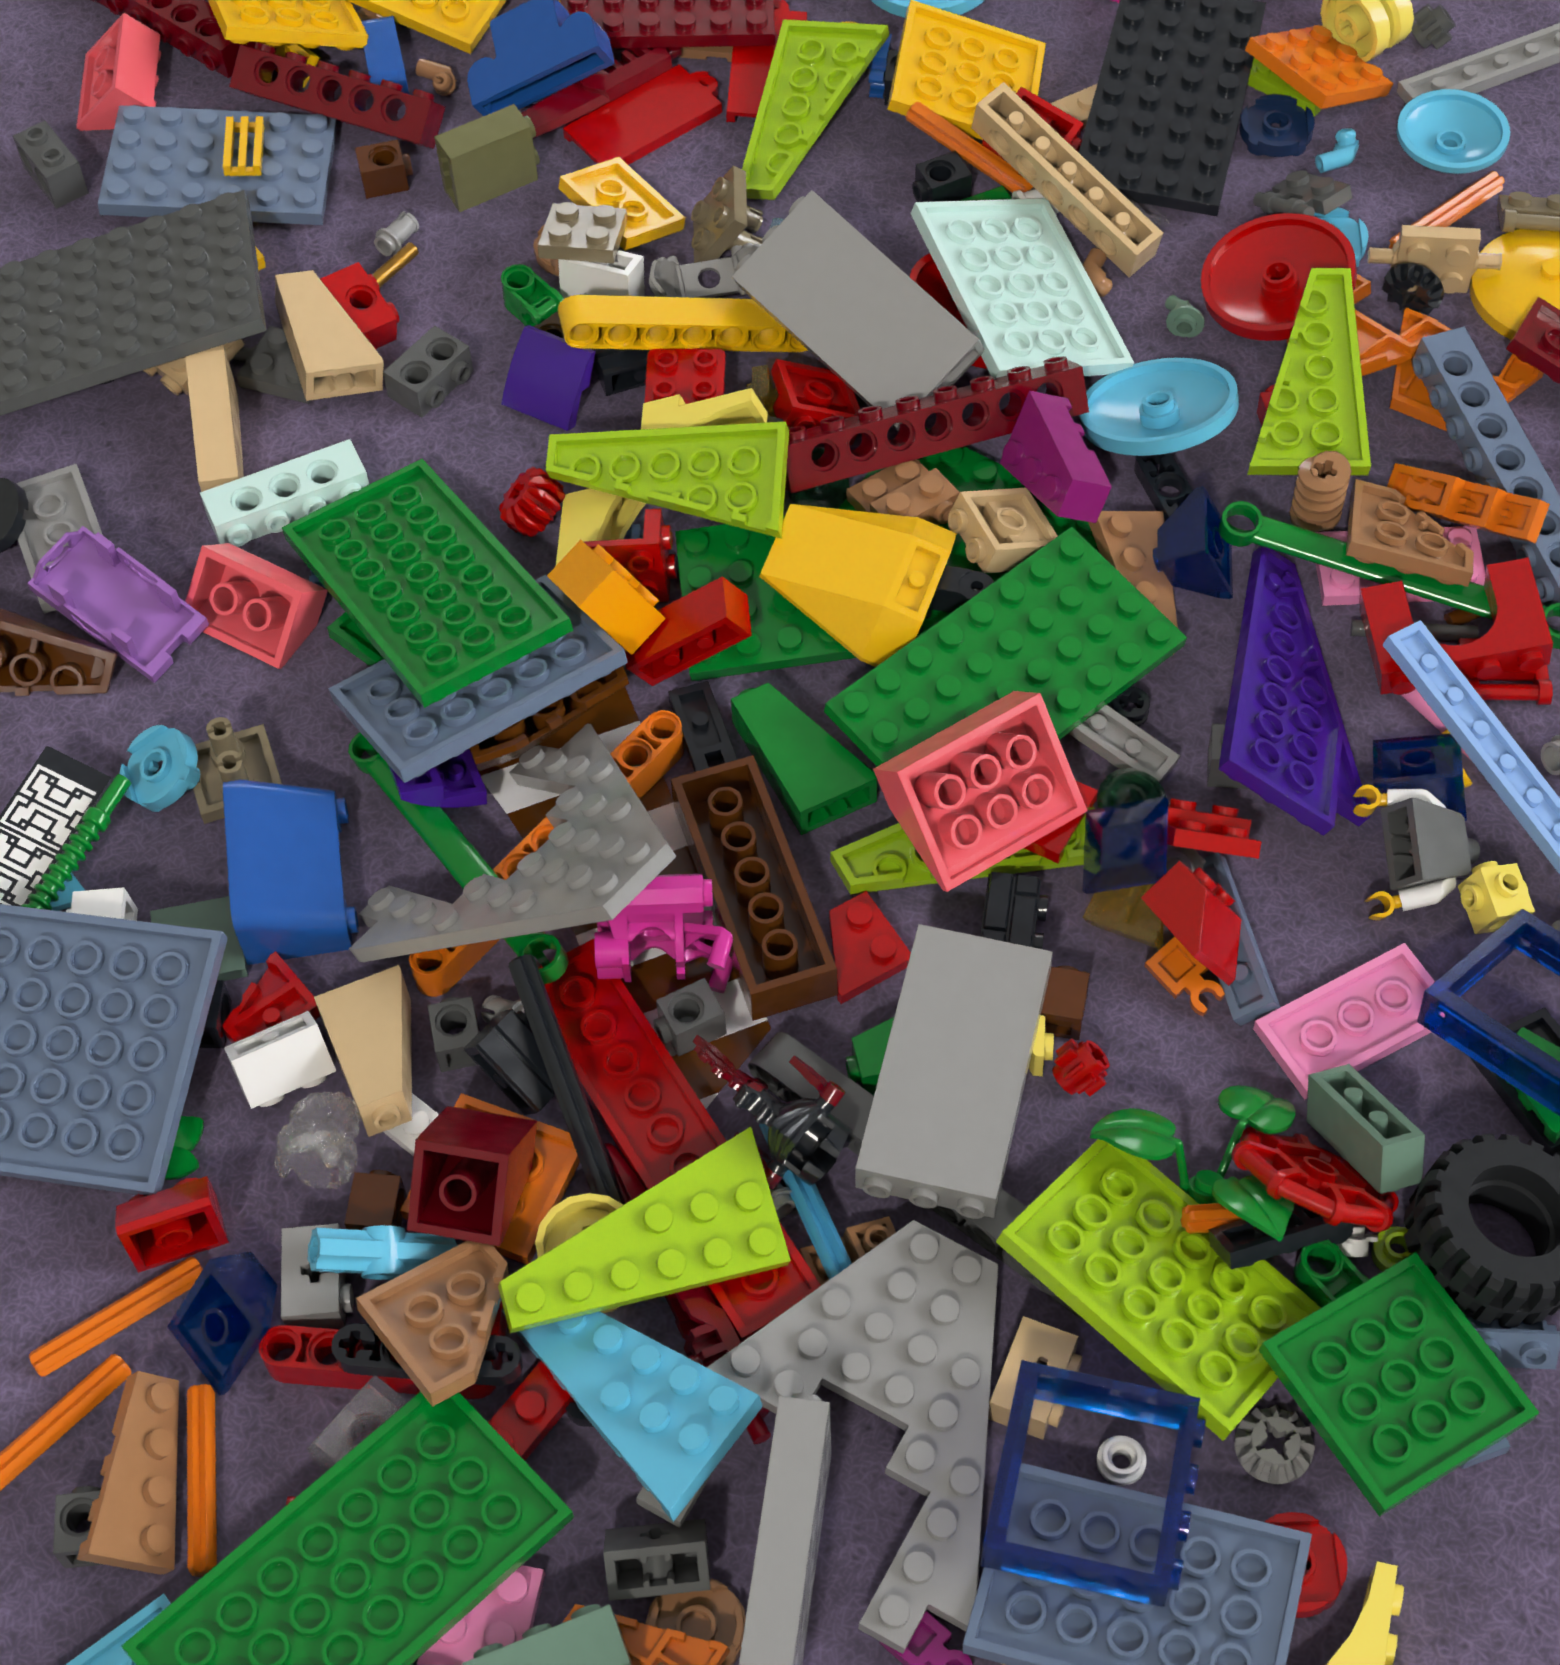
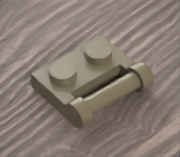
[1497,192,1560,232]

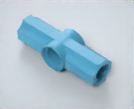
[308,1226,458,1280]

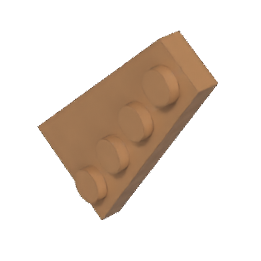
[1088,511,1178,655]
[77,1371,179,1575]

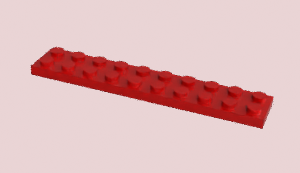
[538,938,821,1343]

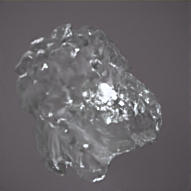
[274,1091,361,1189]

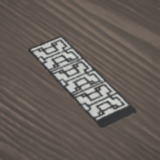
[0,746,111,906]

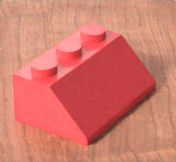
[76,13,161,131]
[185,543,328,669]

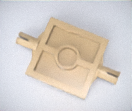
[1367,225,1502,294]

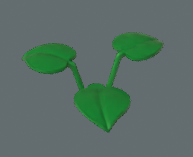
[1090,1085,1295,1242]

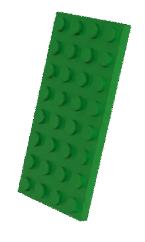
[281,459,573,708]
[824,527,1187,766]
[121,1392,574,1665]

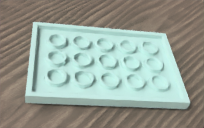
[910,198,1134,379]

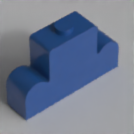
[467,0,615,116]

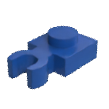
[867,34,892,98]

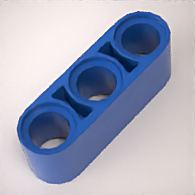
[361,16,409,94]

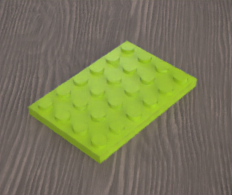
[996,1139,1321,1441]

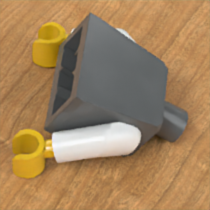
[1353,784,1480,920]

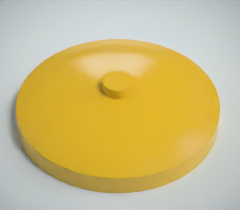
[1469,229,1560,339]

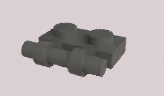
[1253,170,1353,216]

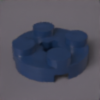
[1239,94,1315,157]

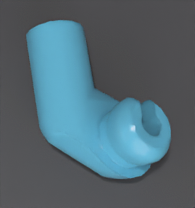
[1315,128,1359,173]

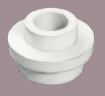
[1096,1435,1147,1486]

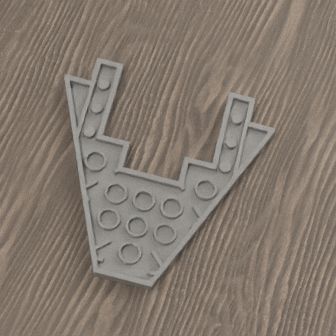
[349,723,677,962]
[637,1220,998,1654]

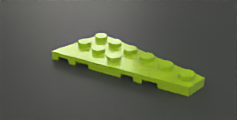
[742,19,889,200]
[1247,268,1371,475]
[546,422,789,539]
[830,779,1124,894]
[498,1127,791,1333]

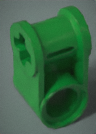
[501,264,564,326]
[1293,1240,1369,1308]

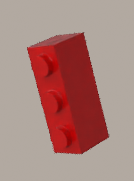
[625,576,752,686]

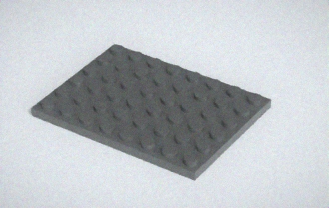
[0,190,267,416]

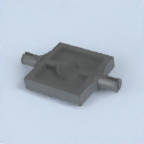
[231,326,311,404]

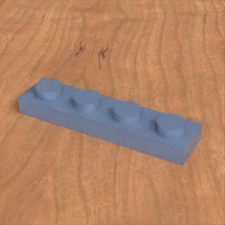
[1203,853,1280,1026]

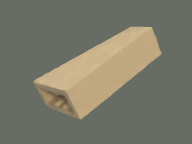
[275,270,384,401]
[185,345,244,492]
[314,965,412,1137]

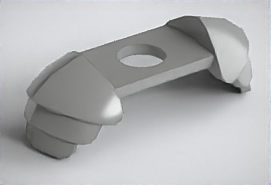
[649,243,760,298]

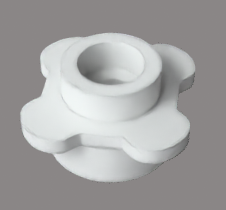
[1328,1224,1378,1257]

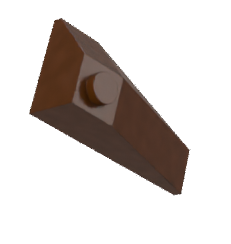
[0,608,118,696]
[470,666,629,771]

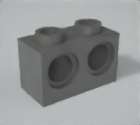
[13,121,89,209]
[383,325,473,418]

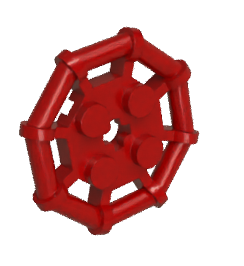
[1232,1127,1399,1232]

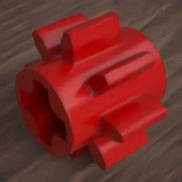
[1052,1038,1110,1097]

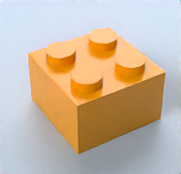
[547,539,666,655]

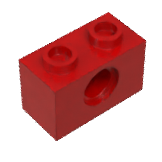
[320,262,400,349]

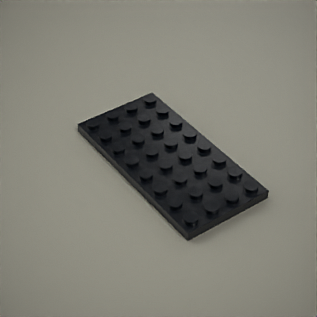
[1079,0,1266,217]

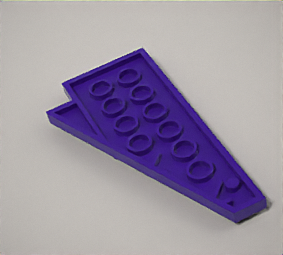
[1218,546,1370,836]

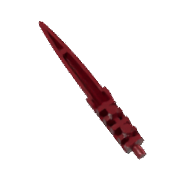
[521,47,682,139]
[603,1143,771,1444]

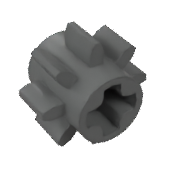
[1412,3,1456,50]

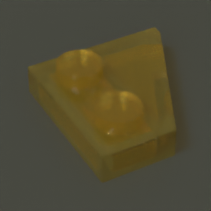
[1082,840,1164,949]

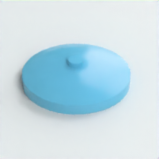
[1079,358,1239,456]

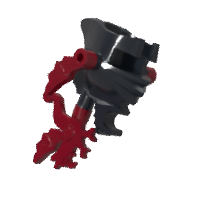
[692,1035,853,1190]

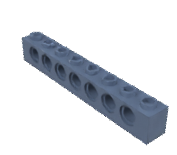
[1412,326,1560,606]

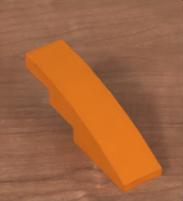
[1387,463,1550,544]

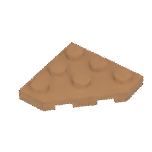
[1346,479,1474,587]
[356,1241,509,1407]

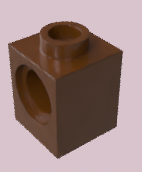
[355,139,413,199]
[1041,966,1090,1040]
[344,1169,407,1230]

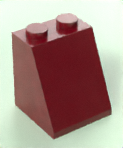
[407,1106,537,1246]

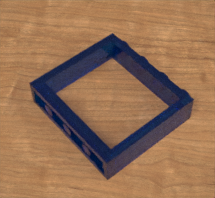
[1417,909,1560,1116]
[980,1360,1206,1607]

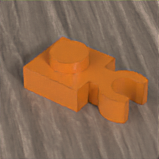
[1144,937,1225,1016]

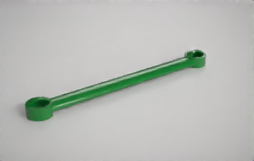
[1219,501,1560,649]
[348,732,568,984]

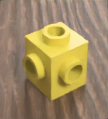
[1458,861,1535,934]

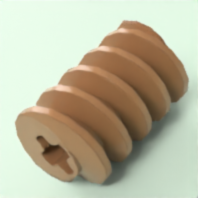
[1289,451,1352,532]

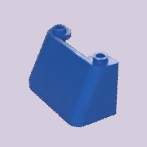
[223,780,359,965]

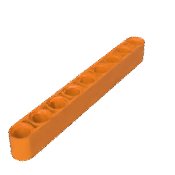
[409,710,684,997]

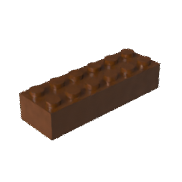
[671,755,838,1021]

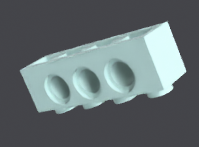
[200,439,369,547]

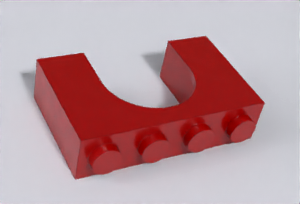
[1359,557,1553,695]

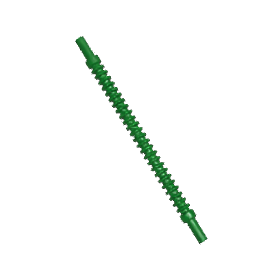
[21,774,132,910]

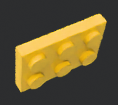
[558,157,685,250]

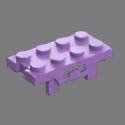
[27,526,209,683]

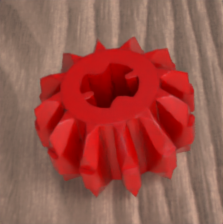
[499,467,565,537]

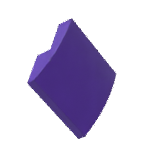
[501,325,596,431]
[388,749,487,808]

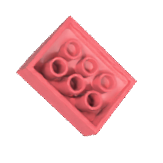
[873,691,1088,892]

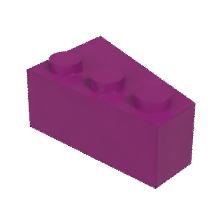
[1000,390,1112,523]

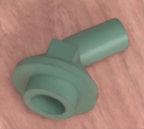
[1165,295,1205,338]

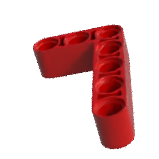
[259,1269,510,1399]

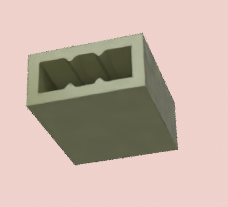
[434,104,540,212]

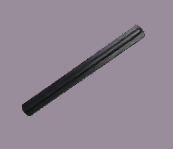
[508,954,625,1205]

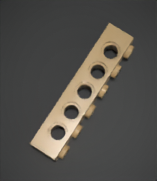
[971,82,1163,277]

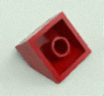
[1141,860,1241,986]
[115,1176,229,1273]

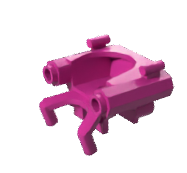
[594,874,733,993]

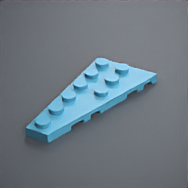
[503,1310,763,1522]

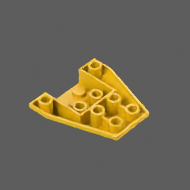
[759,504,957,667]

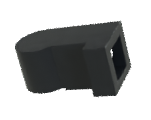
[925,566,994,619]

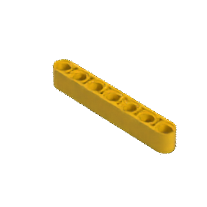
[558,295,809,352]

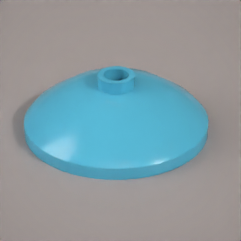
[1397,89,1510,174]

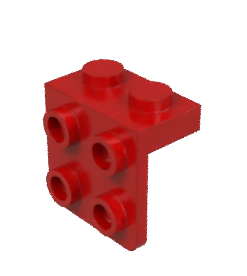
[644,349,726,404]
[584,508,678,602]

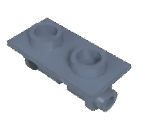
[1466,1317,1560,1369]

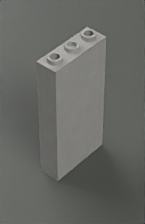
[732,190,985,432]
[855,924,1053,1219]
[739,1393,832,1665]

